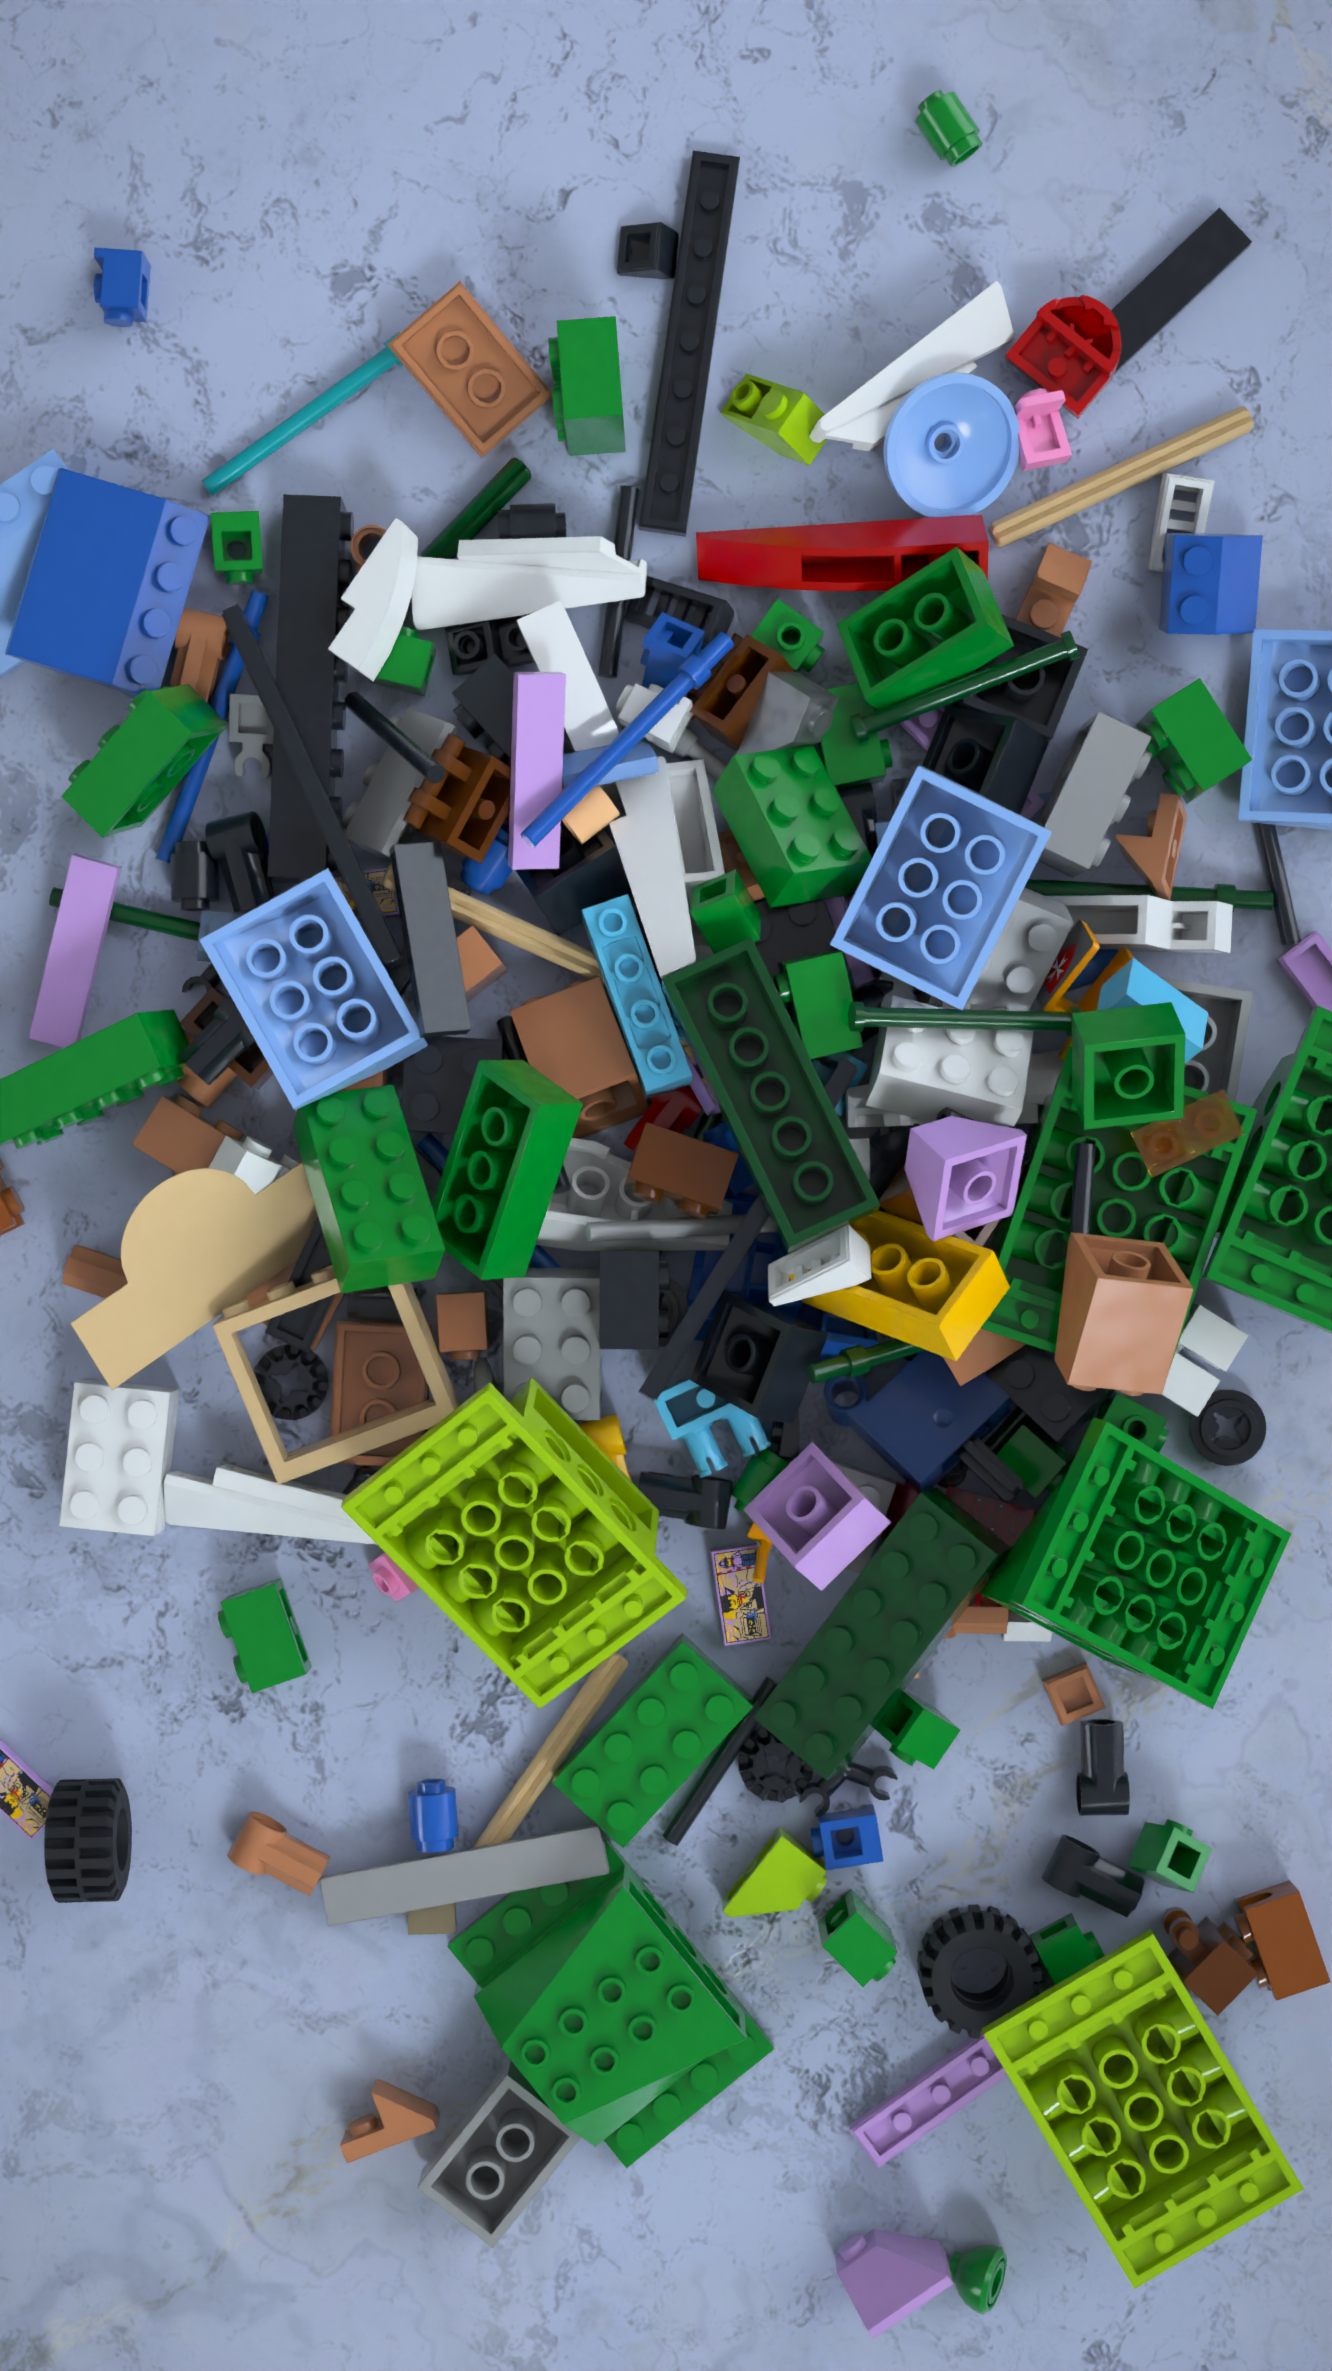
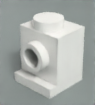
[616,683,693,753]

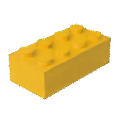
[789,1210,1010,1361]

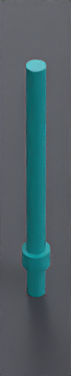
[201,332,403,496]

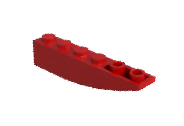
[696,514,989,591]

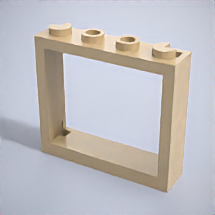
[212,1265,460,1485]

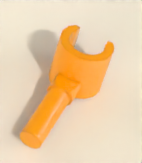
[746,1521,773,1583]

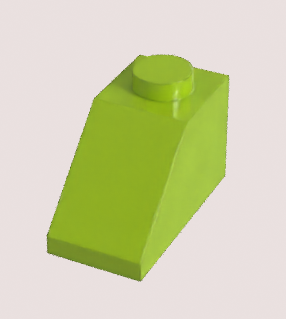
[722,1826,827,1917]

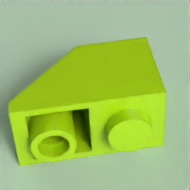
[720,373,827,466]

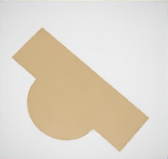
[70,1162,318,1390]

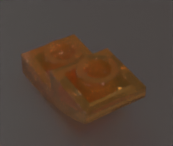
[1131,1088,1245,1177]

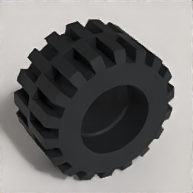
[44,1778,132,1903]
[917,1904,1042,2039]

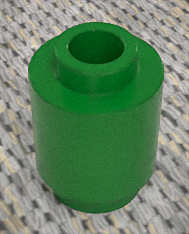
[915,90,983,167]
[731,1448,791,1516]

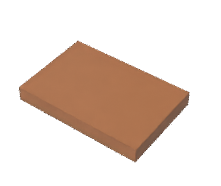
[387,281,552,458]
[330,1320,432,1466]

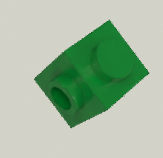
[751,598,825,673]
[368,626,437,697]
[690,869,761,954]
[1095,1391,1169,1453]
[996,1420,1074,1498]
[875,1690,960,1769]
[1126,1819,1212,1893]
[1030,1913,1105,1985]

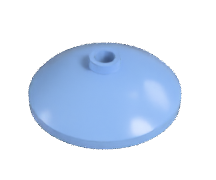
[884,372,1020,518]

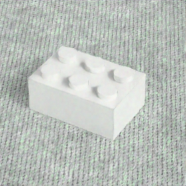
[866,995,1034,1127]
[59,1379,180,1536]

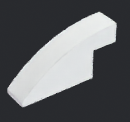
[517,600,621,804]
[666,759,725,963]
[1046,895,1233,953]

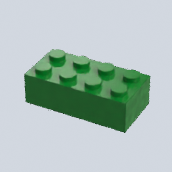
[0,1009,189,1149]
[432,1060,583,1280]
[293,1084,445,1294]
[552,1633,753,1848]

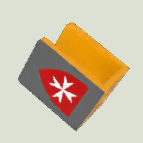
[1036,920,1135,1012]

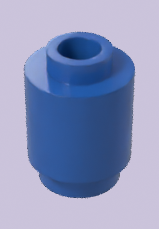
[460,822,513,895]
[408,1779,458,1852]

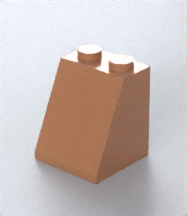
[510,977,649,1139]
[1055,1232,1193,1396]

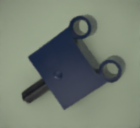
[823,1338,1025,1503]

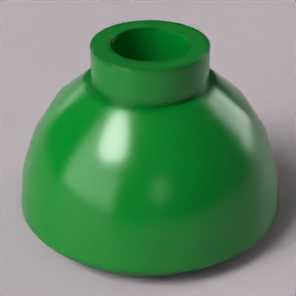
[949,2245,1007,2315]

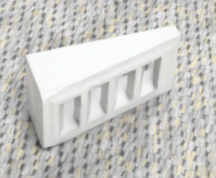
[1148,473,1214,572]
[768,1224,872,1306]

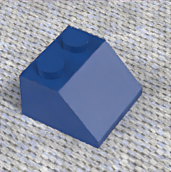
[1159,532,1263,635]

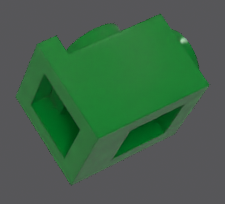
[210,511,263,585]

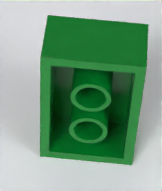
[548,316,626,456]
[836,547,1014,710]
[61,684,229,838]
[711,745,872,908]

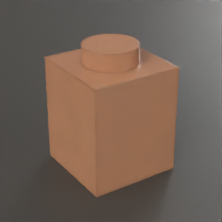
[436,1291,490,1360]

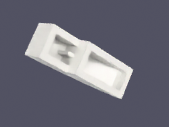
[328,518,418,682]

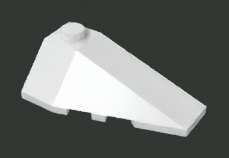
[536,1138,732,1251]

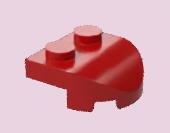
[1005,295,1121,419]

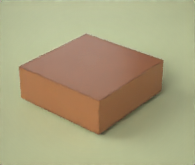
[1042,1662,1105,1726]

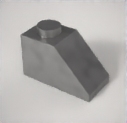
[736,672,839,755]

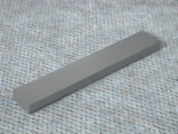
[320,1824,610,1927]

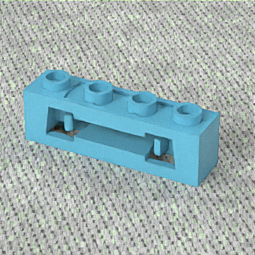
[582,894,692,1100]

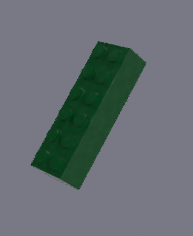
[661,937,880,1253]
[753,1487,1011,1781]

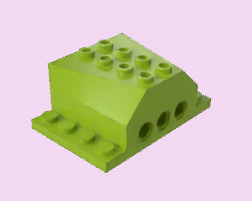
[341,1377,687,1709]
[982,1929,1304,2289]

